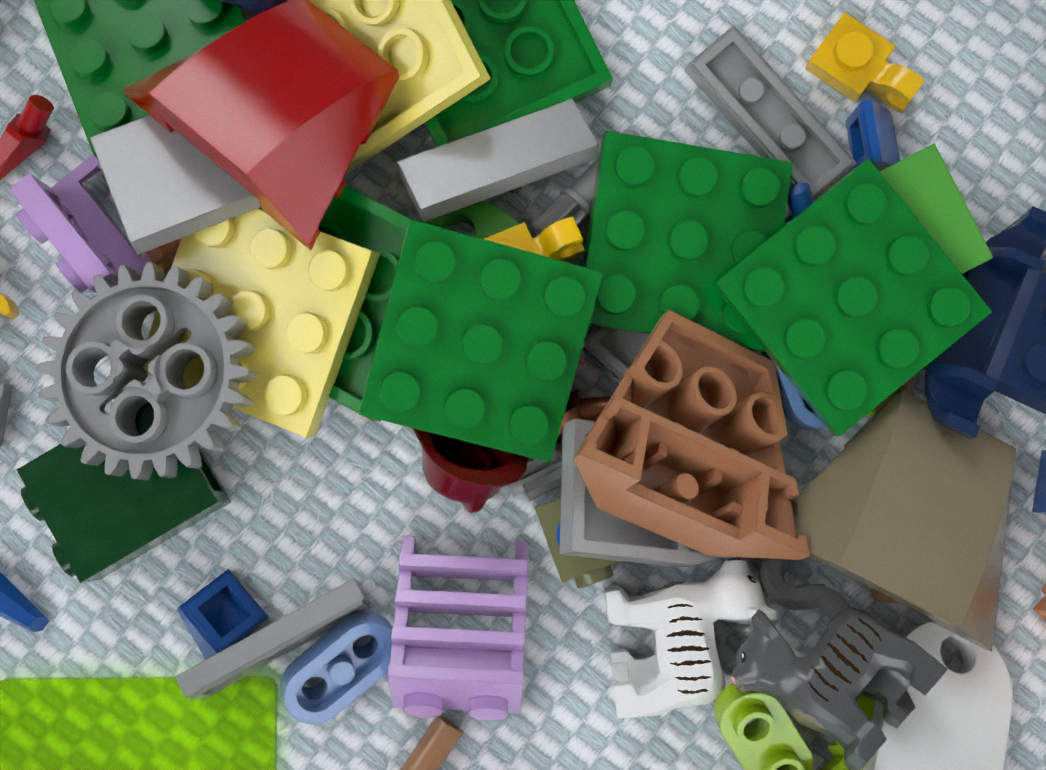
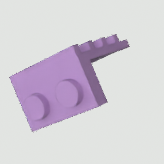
[8,155,181,293]
[387,535,529,721]

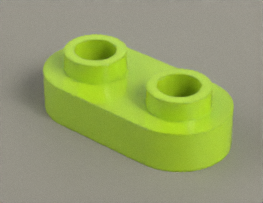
[713,683,813,770]

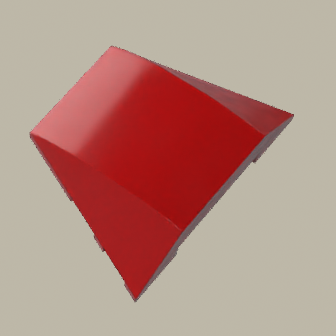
[123,0,399,251]

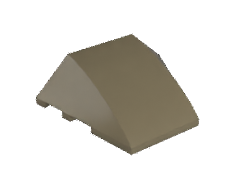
[791,389,1016,651]

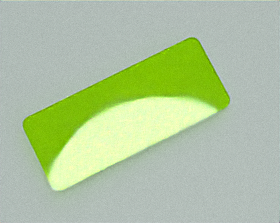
[0,676,278,770]

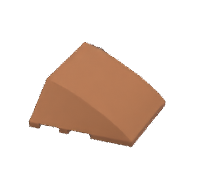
[573,310,810,560]

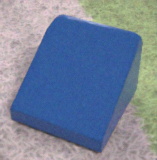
[845,99,900,171]

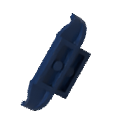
[922,206,1046,439]

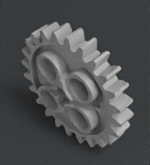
[37,262,258,481]

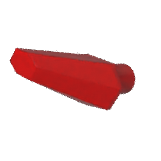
[0,95,54,180]

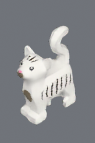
[604,558,806,719]

